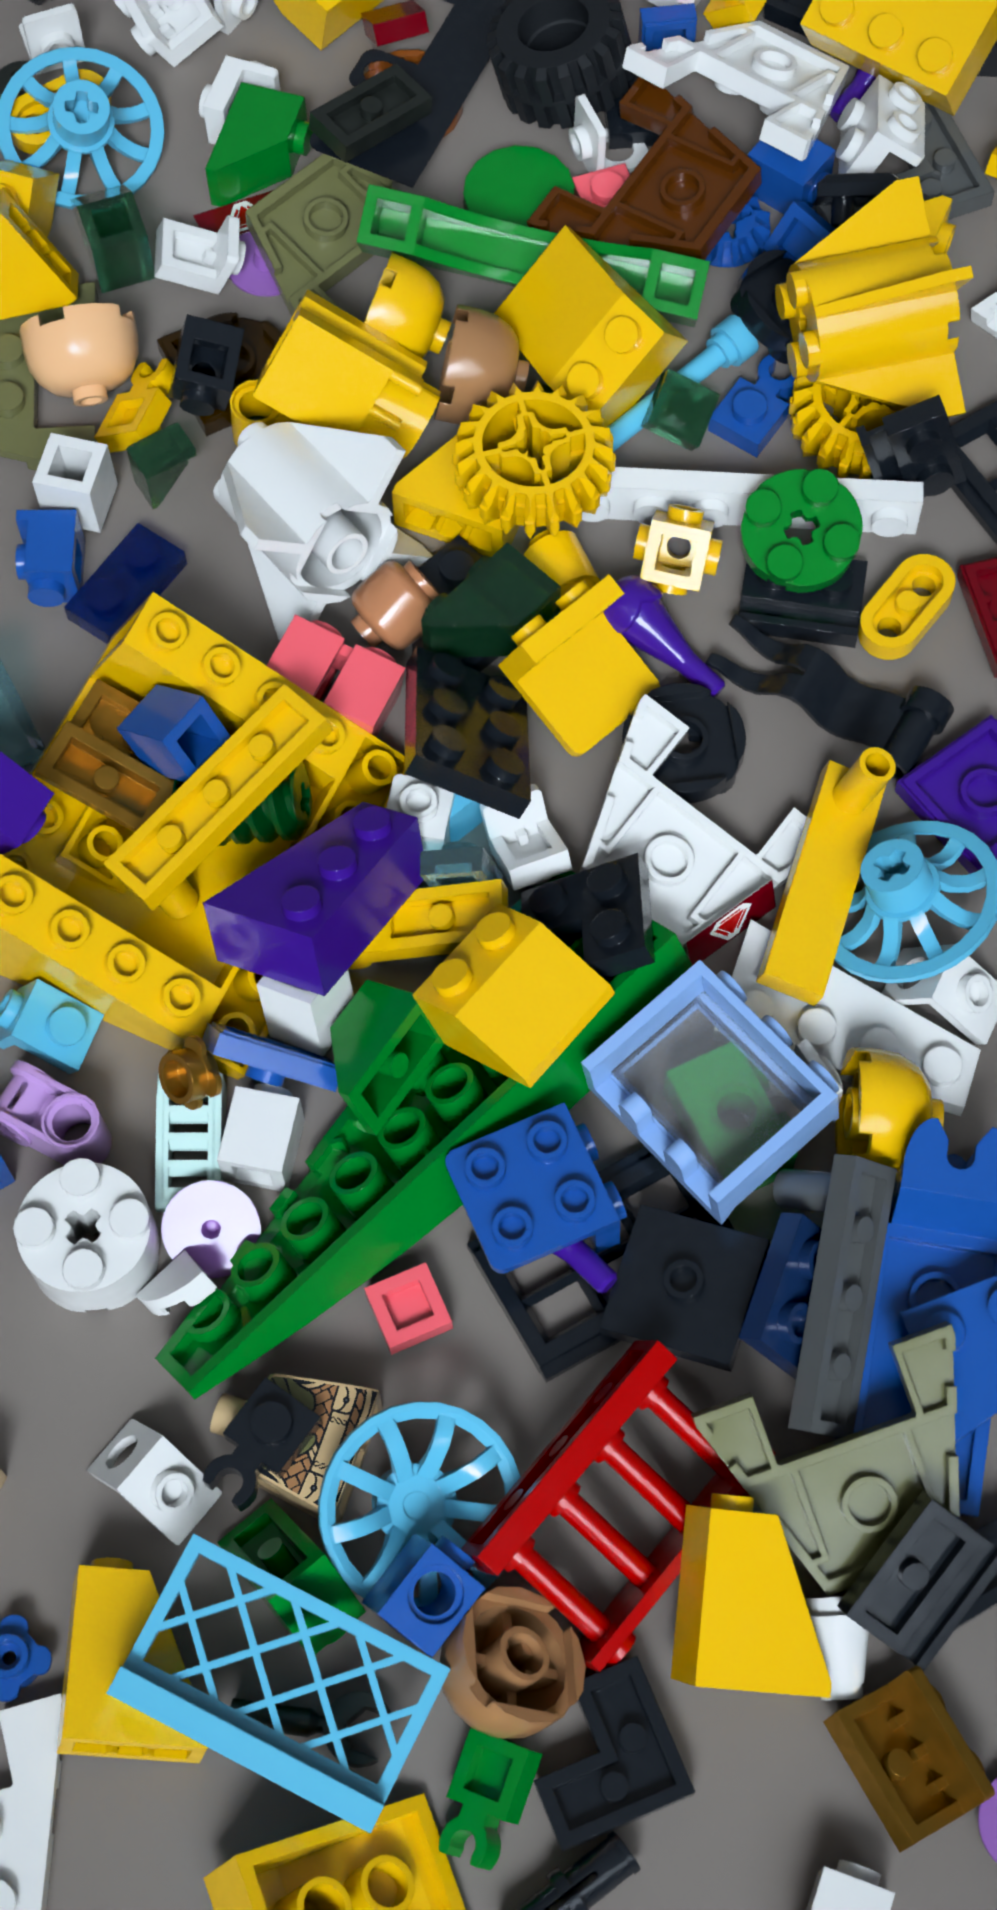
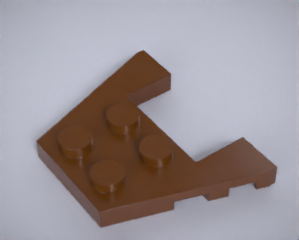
[527,77,762,260]

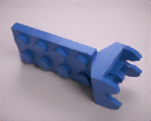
[853,1118,997,1518]

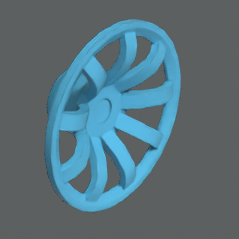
[0,47,164,210]
[834,821,997,984]
[318,1401,521,1607]

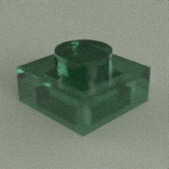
[641,369,720,451]

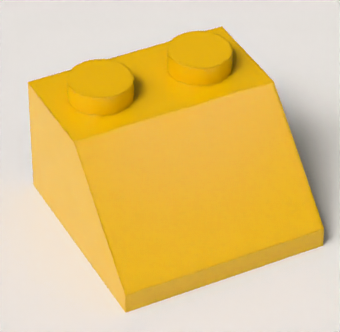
[412,903,615,1088]

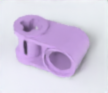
[0,1060,112,1165]

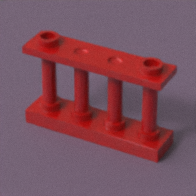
[461,1340,776,1672]

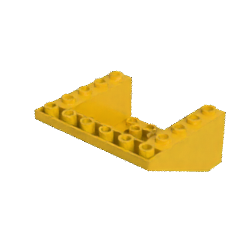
[0,592,407,1080]

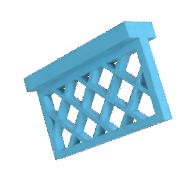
[107,1533,451,1834]

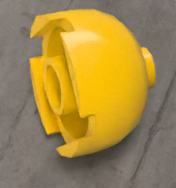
[364,252,452,359]
[835,1047,944,1175]

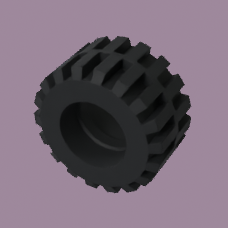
[487,0,635,129]

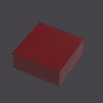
[361,0,429,47]

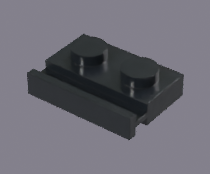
[855,395,967,497]
[738,559,868,648]
[837,1491,997,1672]

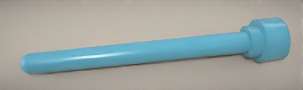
[556,314,759,482]

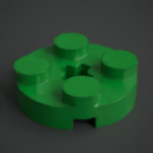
[740,469,863,593]

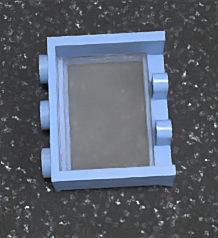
[581,960,839,1226]

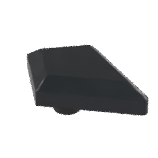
[812,172,900,227]

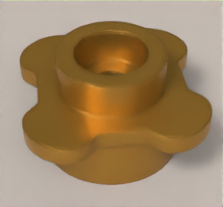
[158,1035,222,1110]

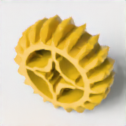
[788,376,904,479]
[452,380,616,539]

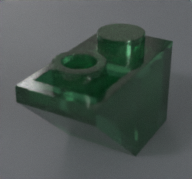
[70,185,156,293]
[421,542,561,657]

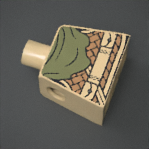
[210,1373,383,1523]

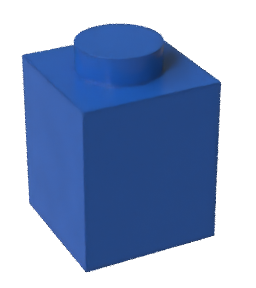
[747,139,836,214]
[117,684,231,782]

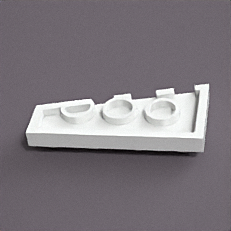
[712,920,981,1117]

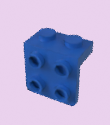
[445,1102,627,1274]

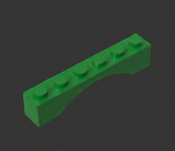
[356,184,710,328]

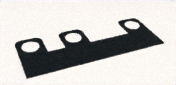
[310,0,507,188]

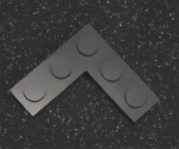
[815,101,995,229]

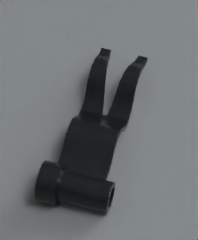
[706,614,954,780]

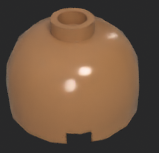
[434,304,530,425]
[439,1587,586,1739]

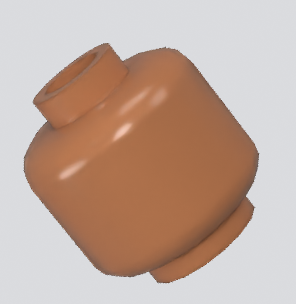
[351,560,442,650]

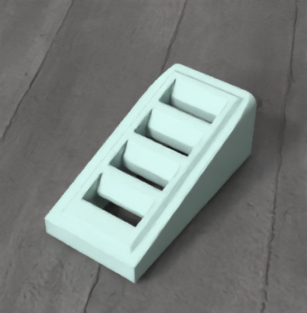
[155,1072,227,1212]

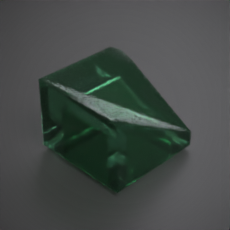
[126,422,197,510]

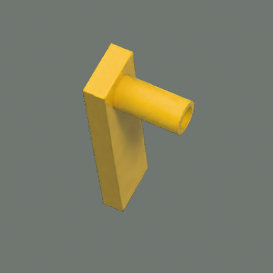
[103,684,333,918]
[756,747,896,1006]

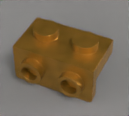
[823,1665,995,1853]

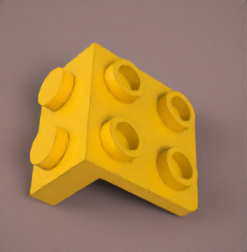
[498,574,660,757]

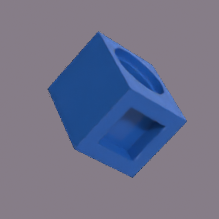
[361,1534,485,1658]

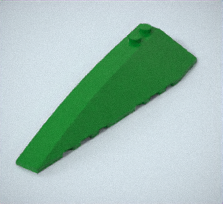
[155,870,693,1399]

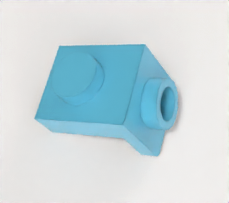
[0,979,104,1074]

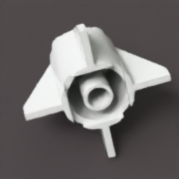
[213,422,433,641]

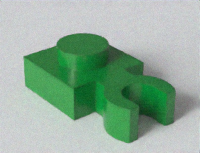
[439,1727,543,1871]

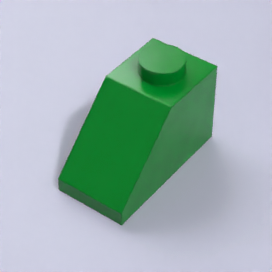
[205,82,313,207]
[330,979,444,1136]
[217,1498,366,1655]

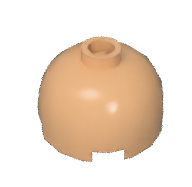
[19,303,139,407]

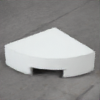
[135,1250,217,1316]

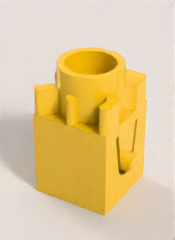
[252,289,441,459]

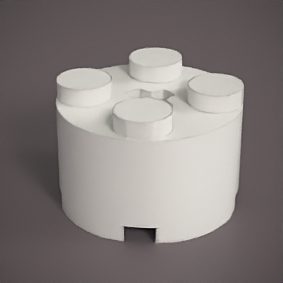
[13,1158,159,1313]

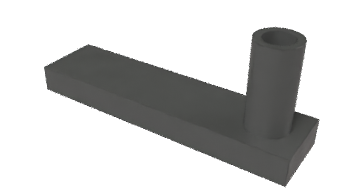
[773,1154,897,1439]

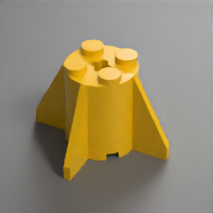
[775,176,974,417]

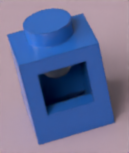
[15,509,86,607]

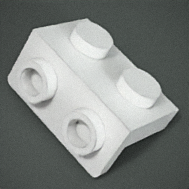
[114,0,224,67]
[836,75,925,174]

